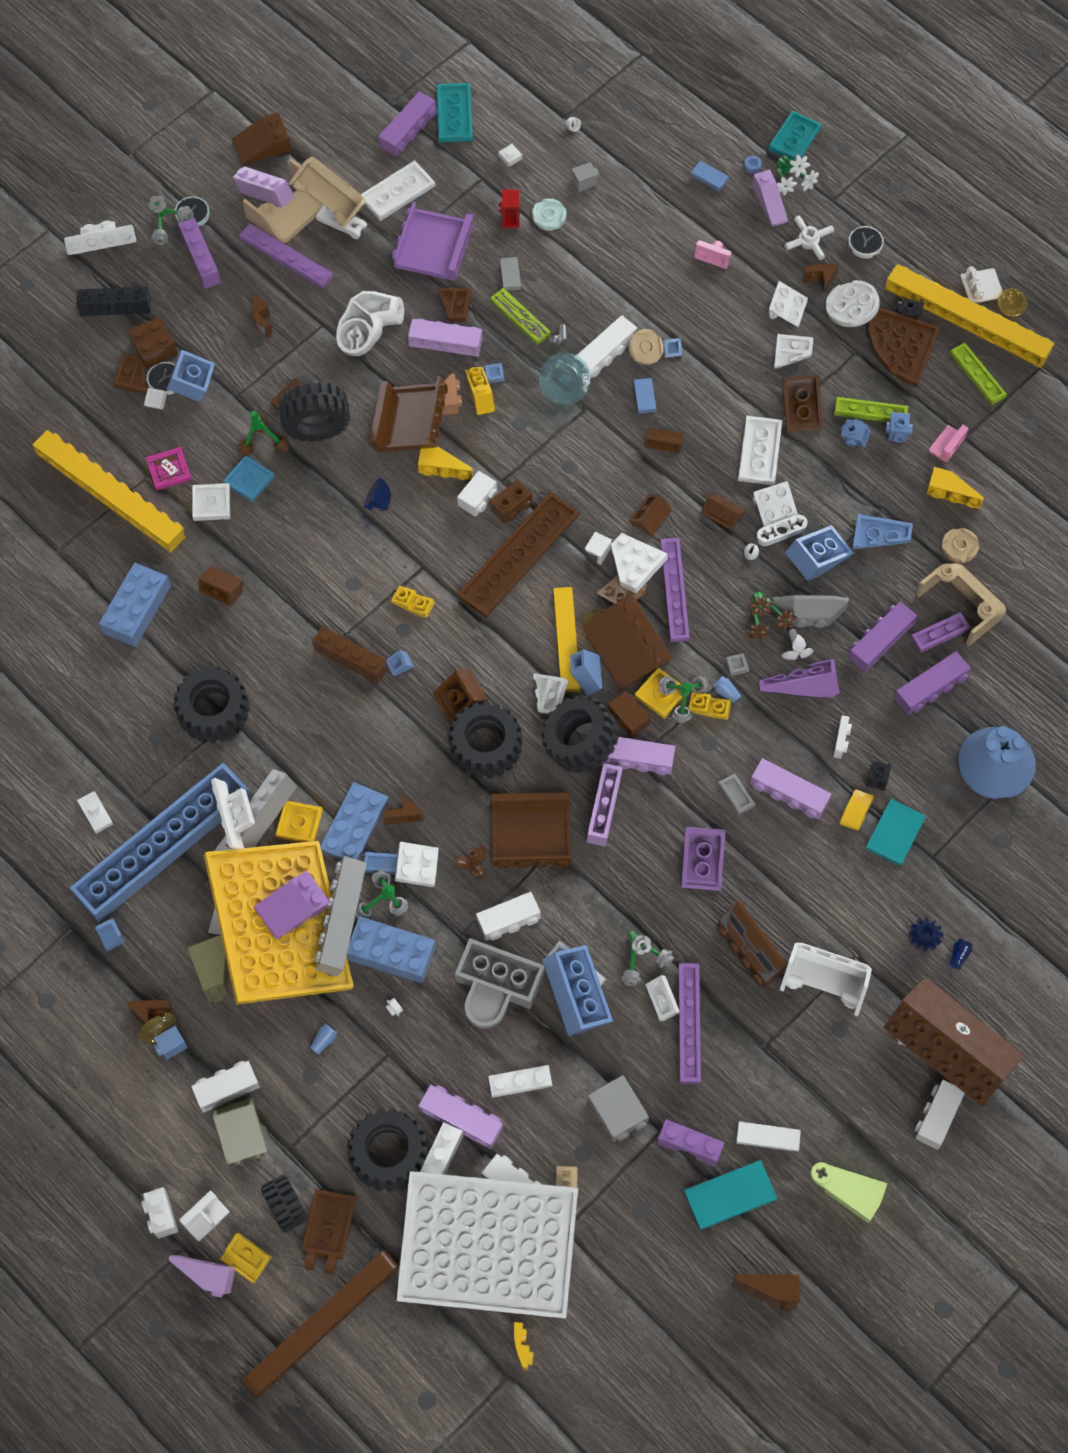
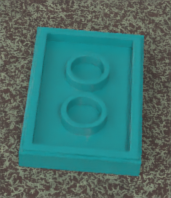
[768,110,822,161]
[865,799,926,867]

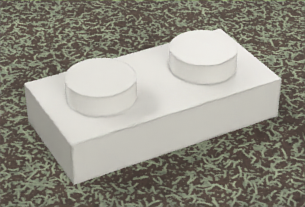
[833,715,852,759]
[646,975,680,1021]

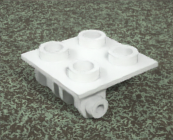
[960,266,1004,303]
[768,281,808,327]
[753,481,798,527]

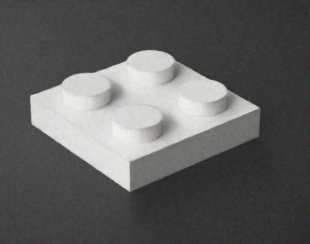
[193,483,230,521]
[395,842,439,887]

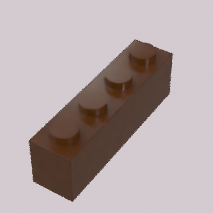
[312,626,388,684]

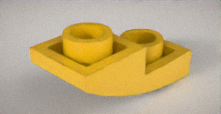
[391,586,435,618]
[689,692,732,720]
[840,789,874,831]
[514,1322,533,1371]

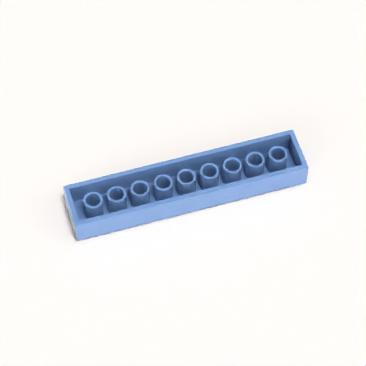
[70,763,251,923]

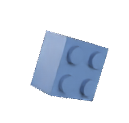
[167,350,215,402]

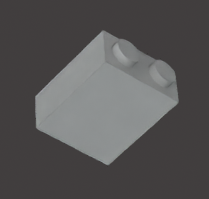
[588,1075,649,1142]

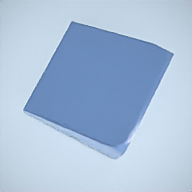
[662,338,683,358]
[386,650,414,676]

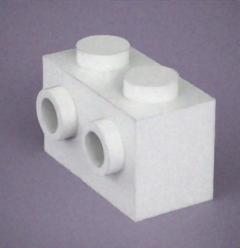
[457,471,498,517]
[142,1187,178,1239]

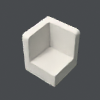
[585,532,612,565]

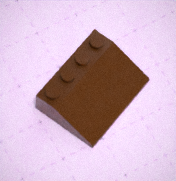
[581,594,672,690]

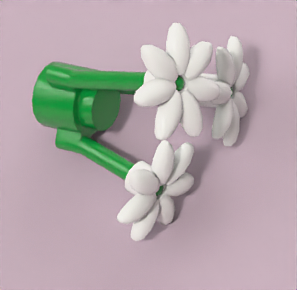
[776,155,819,196]

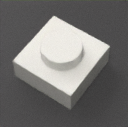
[498,144,522,167]
[144,388,167,410]

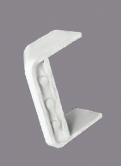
[780,943,872,1016]

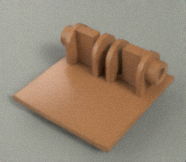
[597,575,648,604]

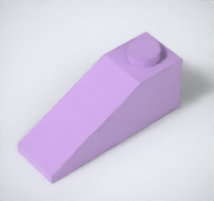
[752,169,788,227]
[169,1255,236,1297]

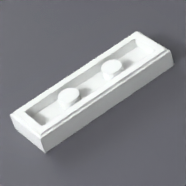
[736,1122,801,1152]

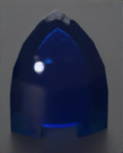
[363,477,391,511]

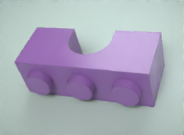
[657,1119,724,1167]

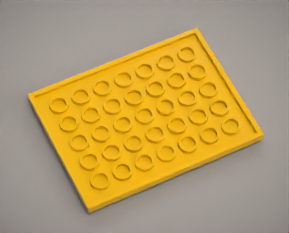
[204,841,354,1005]

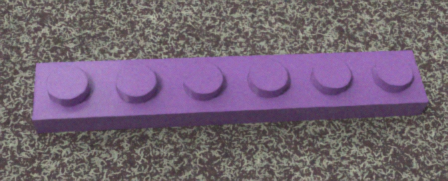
[239,224,333,289]
[661,538,690,642]
[679,963,701,1084]

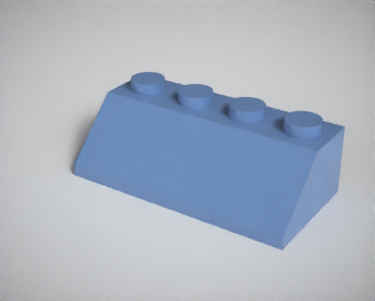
[542,945,613,1036]

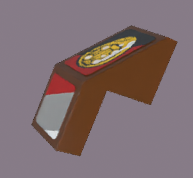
[253,295,272,338]

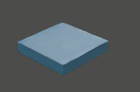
[223,455,275,502]

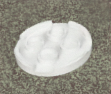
[826,281,880,327]

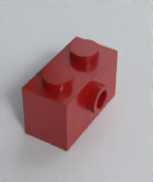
[499,189,520,228]

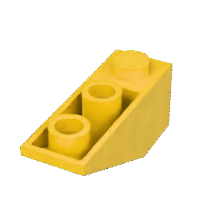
[465,367,495,415]
[418,447,473,480]
[927,467,984,509]

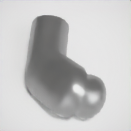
[549,324,567,347]

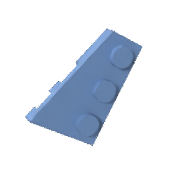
[852,514,913,550]

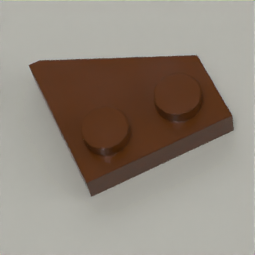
[438,288,472,322]
[114,353,148,395]

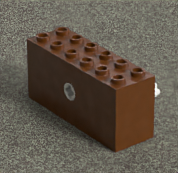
[883,977,1024,1107]

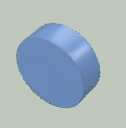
[744,156,762,174]

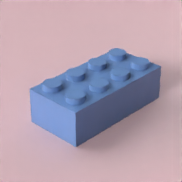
[99,562,171,647]
[346,916,436,984]

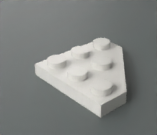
[611,533,668,593]

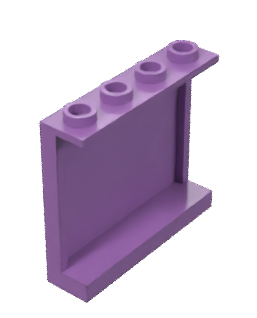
[392,202,474,281]

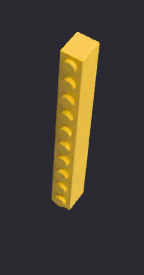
[885,264,1054,368]
[32,430,185,553]

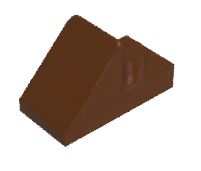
[802,263,839,291]
[383,795,424,825]
[128,1000,172,1029]

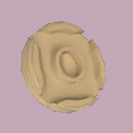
[629,329,664,365]
[942,528,979,563]

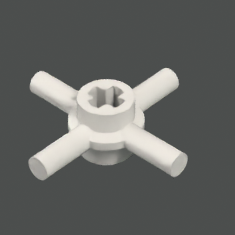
[785,216,834,260]

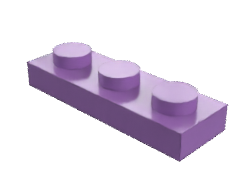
[911,612,970,653]

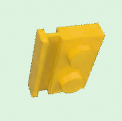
[220,1233,272,1283]

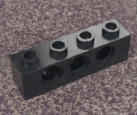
[76,286,151,316]

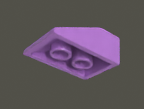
[681,827,726,891]
[254,871,330,940]

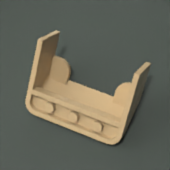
[288,156,367,228]
[243,159,324,243]
[916,563,1006,647]

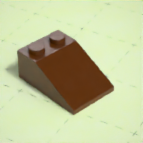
[232,112,291,166]
[782,375,823,432]
[732,1274,801,1311]

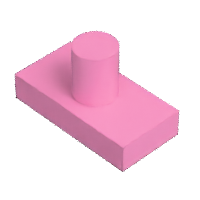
[694,240,731,269]

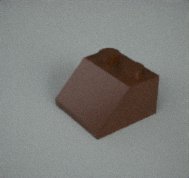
[433,670,488,724]

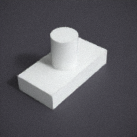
[77,791,113,834]

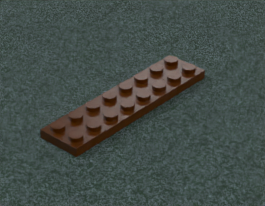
[457,492,579,618]

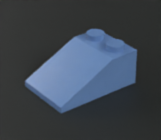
[785,525,854,581]

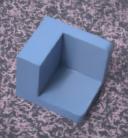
[95,918,125,951]

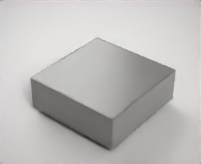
[725,653,749,676]

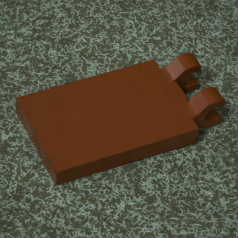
[301,1189,357,1274]

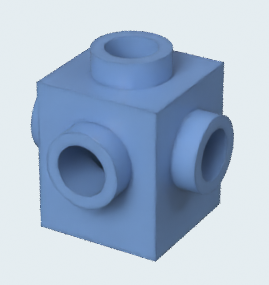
[885,412,912,442]
[840,419,871,448]

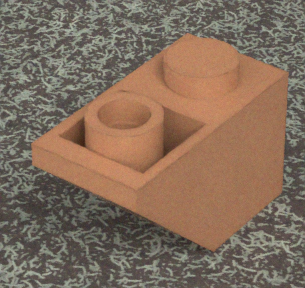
[442,373,462,415]

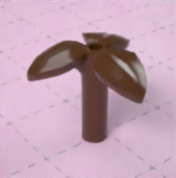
[454,846,486,878]

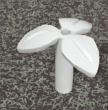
[781,629,814,660]

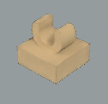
[556,1166,577,1188]

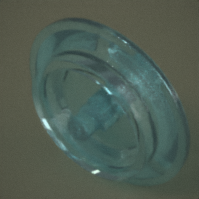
[540,353,591,405]

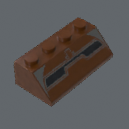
[717,901,787,989]

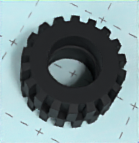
[261,1174,308,1233]

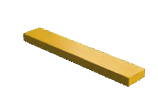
[554,587,580,692]

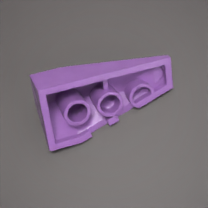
[760,659,840,698]

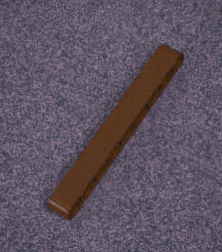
[242,1250,399,1399]

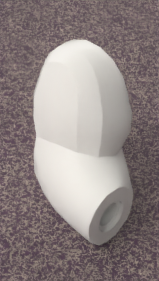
[336,291,404,356]

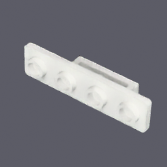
[64,221,136,255]
[211,778,255,850]

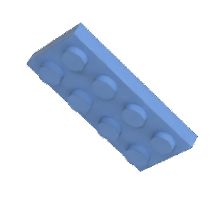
[320,782,389,860]

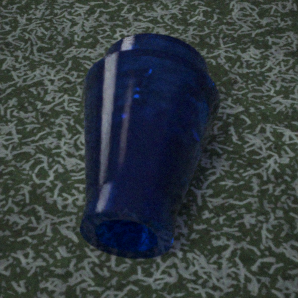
[949,939,973,970]

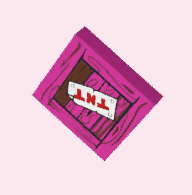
[146,447,192,490]

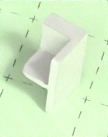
[180,1191,229,1241]

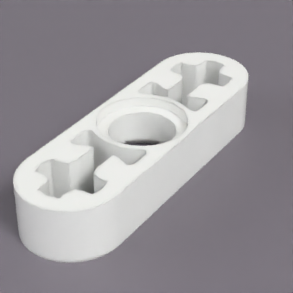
[757,515,807,546]

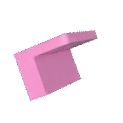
[929,425,969,463]

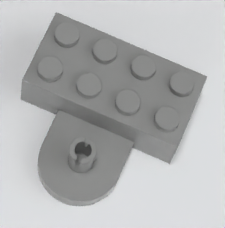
[455,938,545,1028]

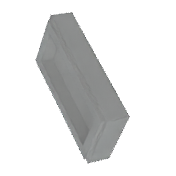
[500,257,521,291]
[718,773,755,816]

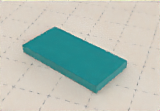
[437,83,473,142]
[684,1160,778,1231]

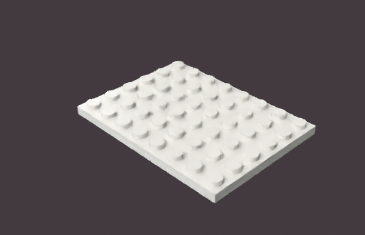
[397,1171,578,1318]

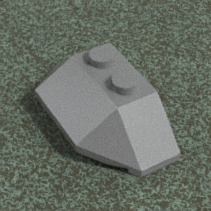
[772,595,849,628]

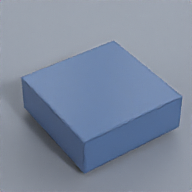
[484,363,504,384]

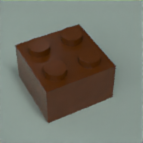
[127,316,178,369]

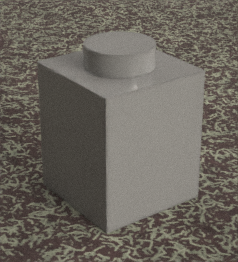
[572,162,599,192]

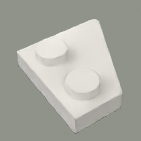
[774,334,813,369]
[533,673,568,715]

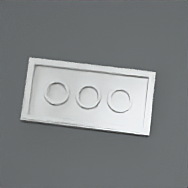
[361,160,435,221]
[738,416,782,485]

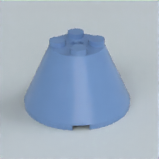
[958,726,1036,799]

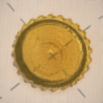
[997,288,1028,316]

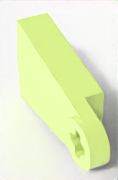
[811,1162,887,1223]

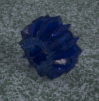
[909,917,944,952]

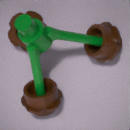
[237,411,290,456]

